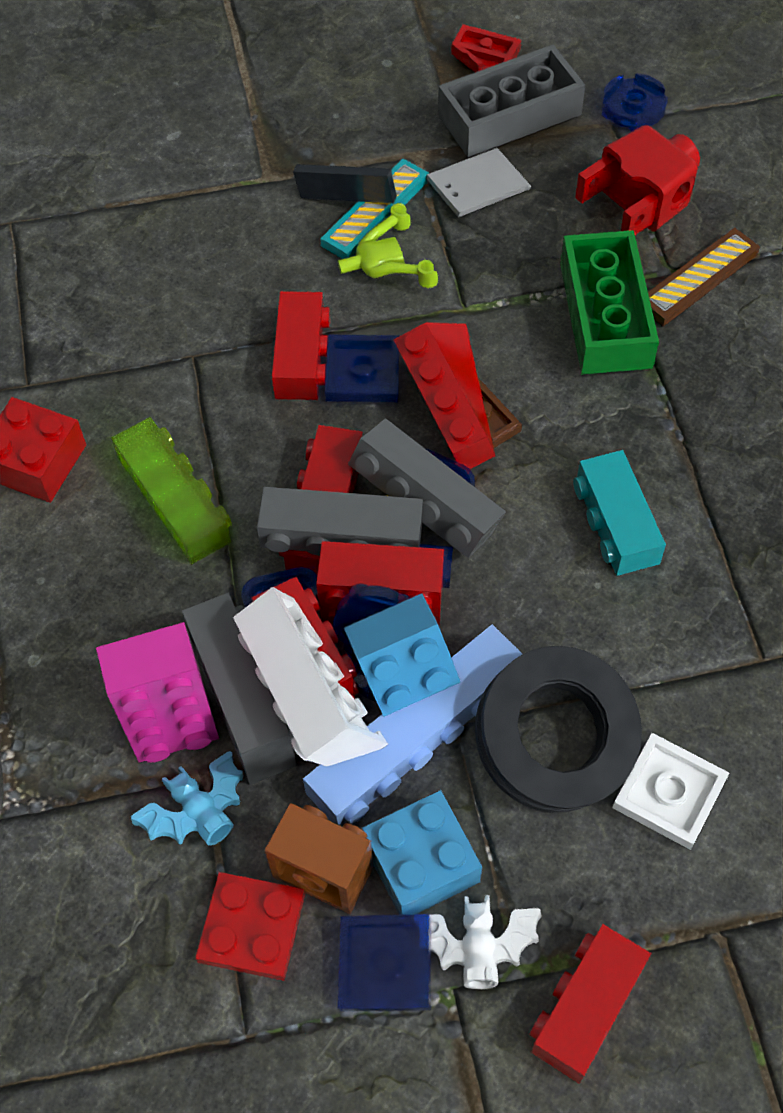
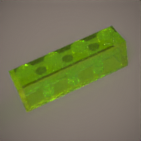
[111,417,232,565]

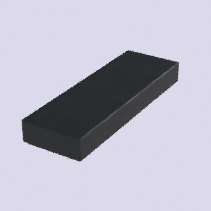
[293,164,397,203]

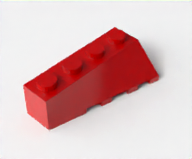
[393,322,496,473]

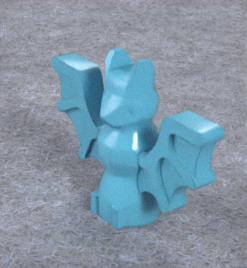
[131,751,243,846]

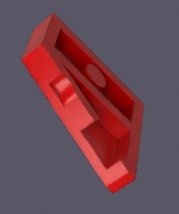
[451,24,521,72]

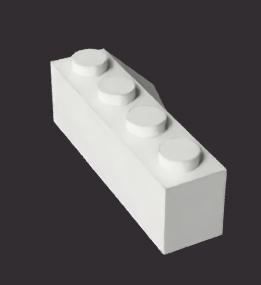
[233,587,388,766]

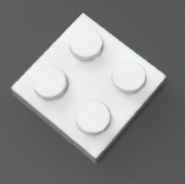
[612,733,729,850]

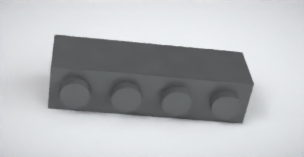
[348,418,506,559]
[257,487,423,556]

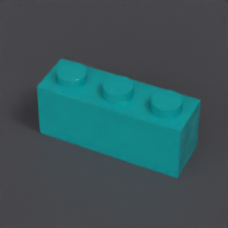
[573,450,666,576]

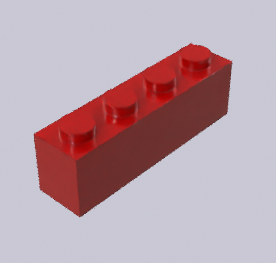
[279,425,363,577]

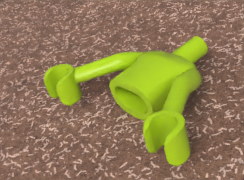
[337,203,438,288]

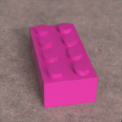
[96,622,219,763]

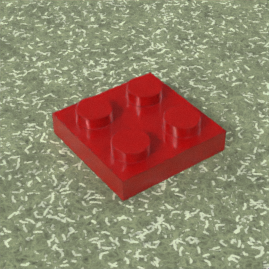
[195,872,305,981]

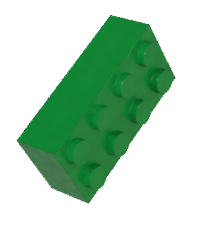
[560,230,659,375]

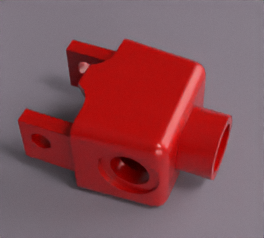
[575,125,700,235]

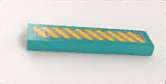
[320,159,429,259]

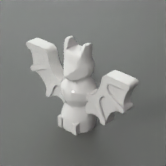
[415,895,541,990]

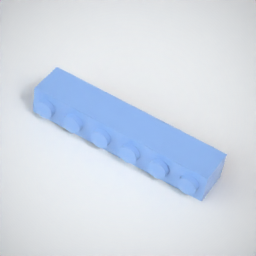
[303,625,522,827]

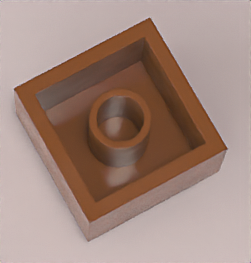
[265,803,374,914]

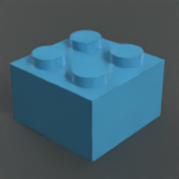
[344,593,461,717]
[362,790,482,921]

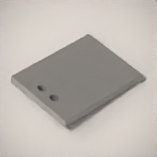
[427,148,531,217]

